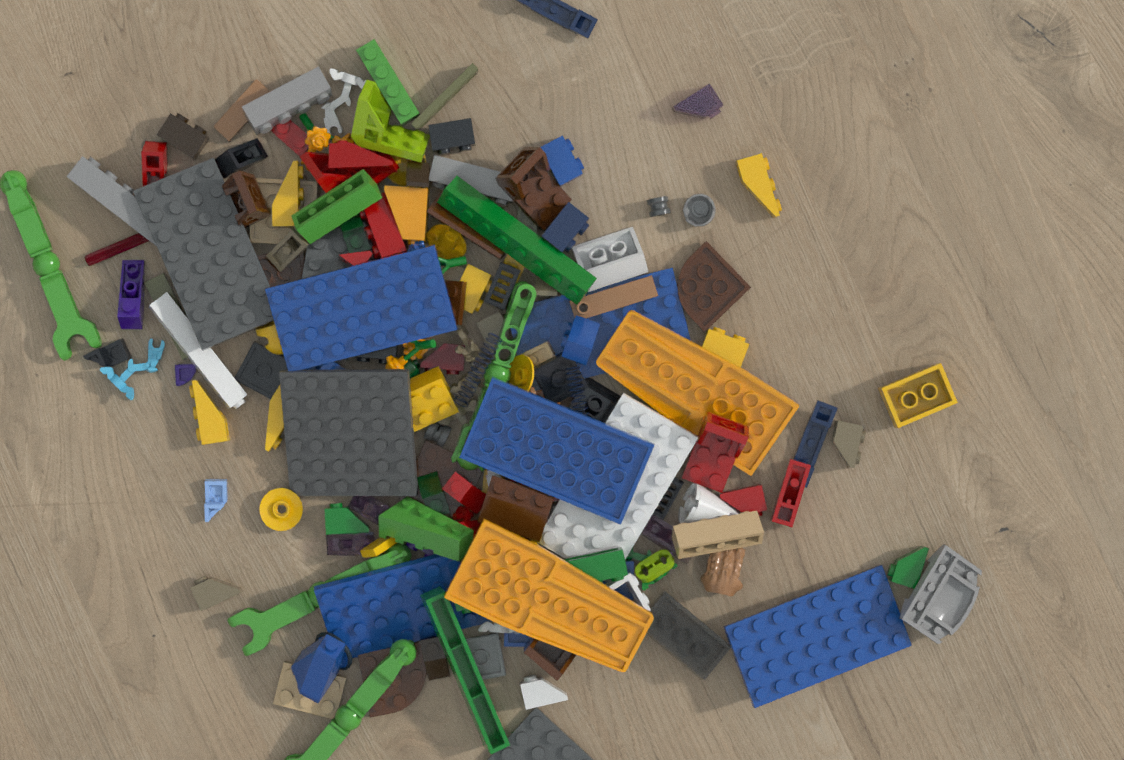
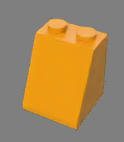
[384,185,430,246]

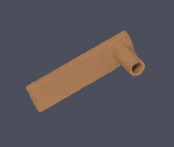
[569,275,658,319]

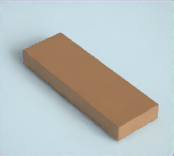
[213,79,270,142]

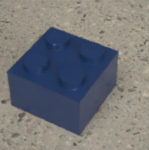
[542,202,589,253]

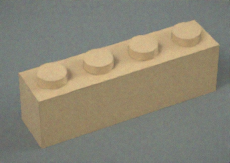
[672,511,764,559]

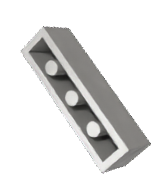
[242,67,332,135]
[429,155,513,205]

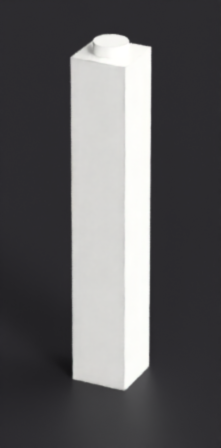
[149,292,247,409]

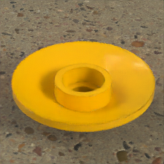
[508,354,534,391]
[259,488,303,531]

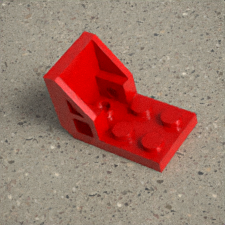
[300,149,400,193]
[682,412,749,493]

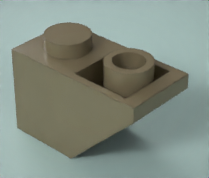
[831,420,866,468]

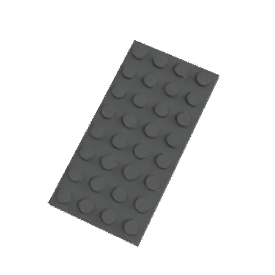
[133,158,274,351]

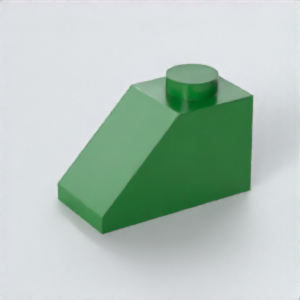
[324,503,370,535]
[887,546,929,589]

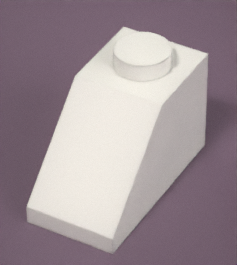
[520,675,568,710]

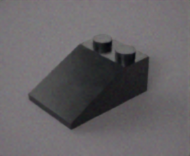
[568,377,621,423]

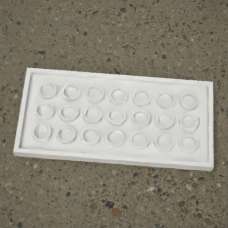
[538,393,698,583]

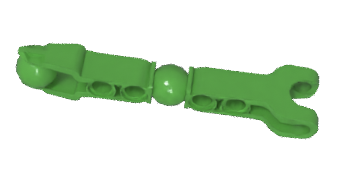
[0,170,102,361]
[451,281,536,472]
[227,543,412,656]
[285,639,417,760]

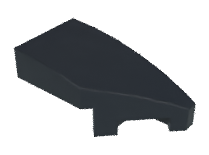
[83,339,132,367]

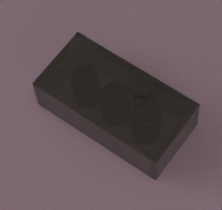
[646,591,731,680]

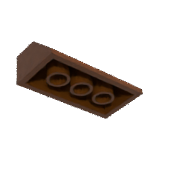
[427,191,505,260]

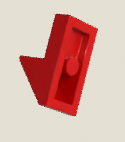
[338,251,373,266]

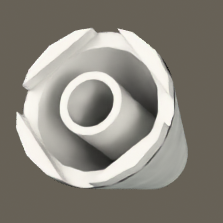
[678,483,739,523]

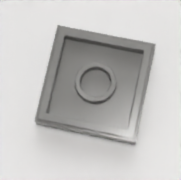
[466,633,506,680]

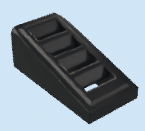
[484,262,521,311]
[653,477,684,520]

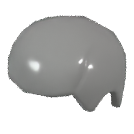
[683,194,716,227]

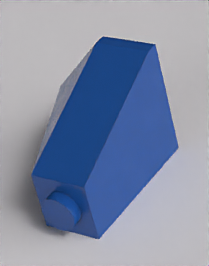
[291,634,346,704]

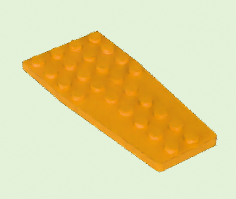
[596,310,799,476]
[444,519,654,672]

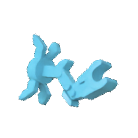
[100,338,165,400]

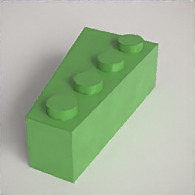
[379,496,473,561]

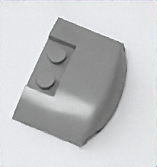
[900,544,982,644]

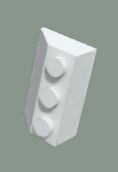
[572,227,648,292]

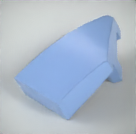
[204,479,228,522]

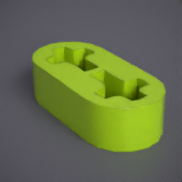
[635,550,675,583]

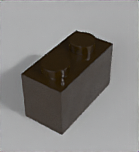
[157,113,210,160]

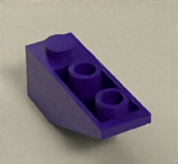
[117,260,145,329]

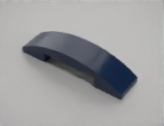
[516,0,598,39]
[793,400,838,488]

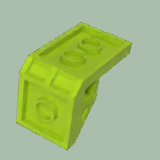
[351,80,430,162]

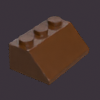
[477,475,554,542]

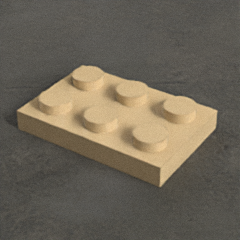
[273,661,347,719]

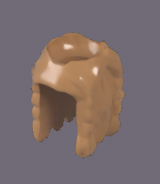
[700,547,745,597]

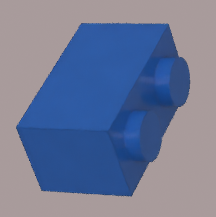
[540,135,584,187]
[560,315,600,365]

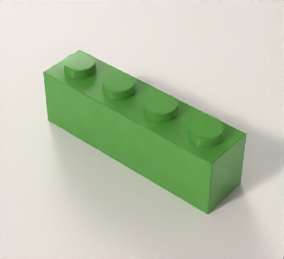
[356,39,420,127]
[292,169,382,244]

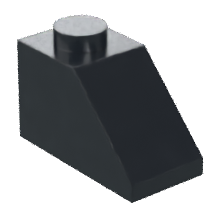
[215,138,268,179]

